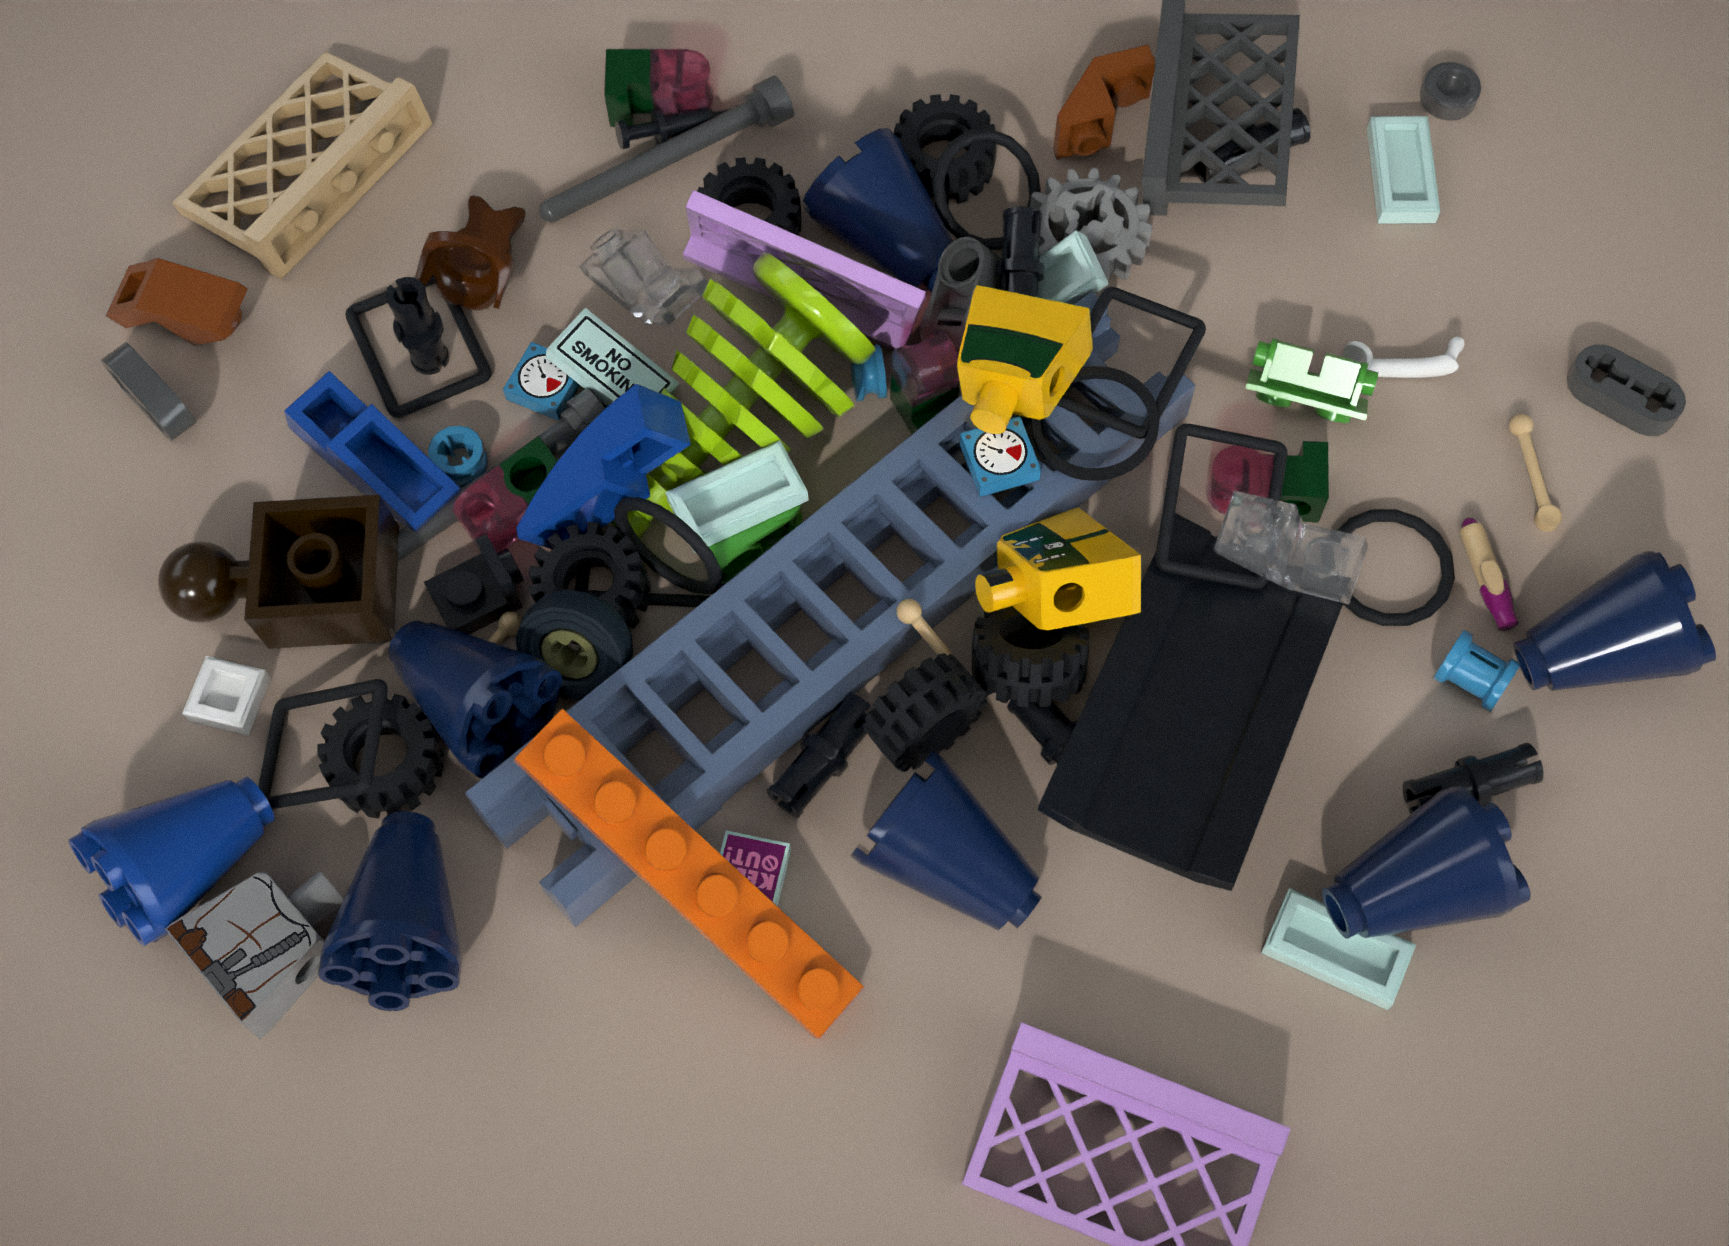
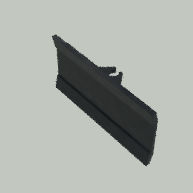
[1038,513,1352,891]

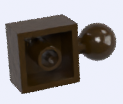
[158,494,400,649]

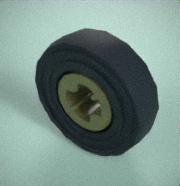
[515,589,633,700]

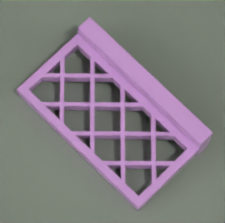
[683,190,926,354]
[962,1022,1291,1246]

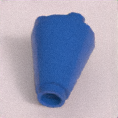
[68,777,275,946]

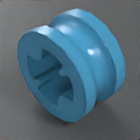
[850,344,887,402]
[428,425,488,488]

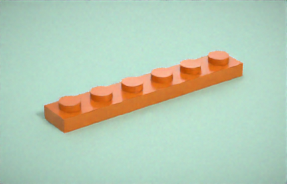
[514,709,864,1039]

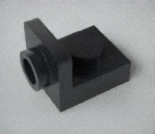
[424,534,524,635]

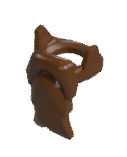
[415,195,526,311]

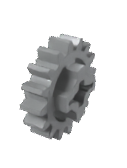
[1030,168,1153,289]

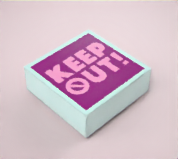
[720,830,791,907]

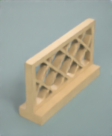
[172,51,433,280]

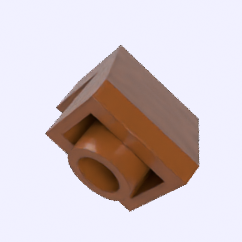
[1053,44,1155,160]
[106,258,248,346]

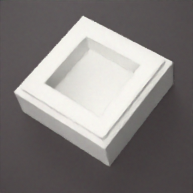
[182,656,271,736]

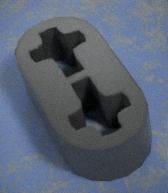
[101,342,196,441]
[1567,345,1686,436]

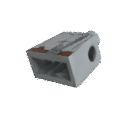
[165,871,344,1039]

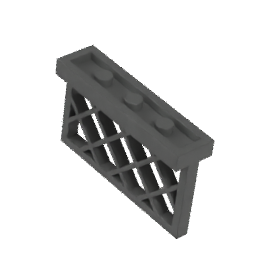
[1142,0,1300,216]

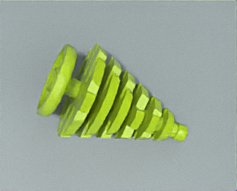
[611,251,876,538]

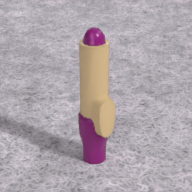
[1459,518,1519,631]

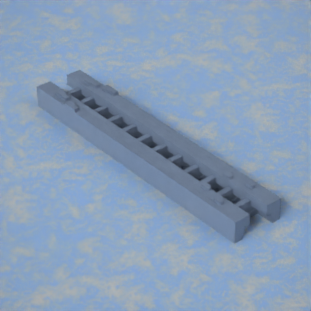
[465,291,1195,927]

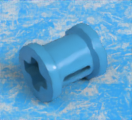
[1433,630,1521,712]

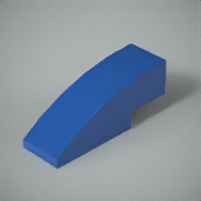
[284,371,461,533]
[516,384,691,549]

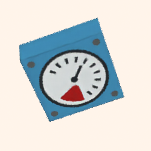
[503,342,580,421]
[960,417,1041,497]

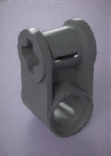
[920,237,1002,356]

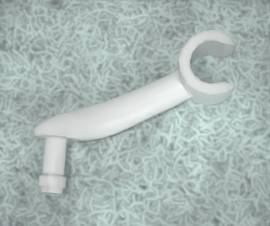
[1343,336,1465,378]

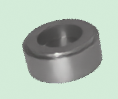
[1420,62,1481,120]

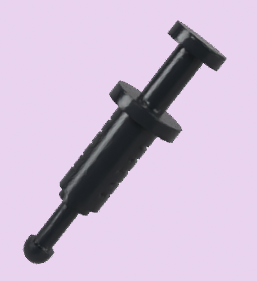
[615,105,738,150]

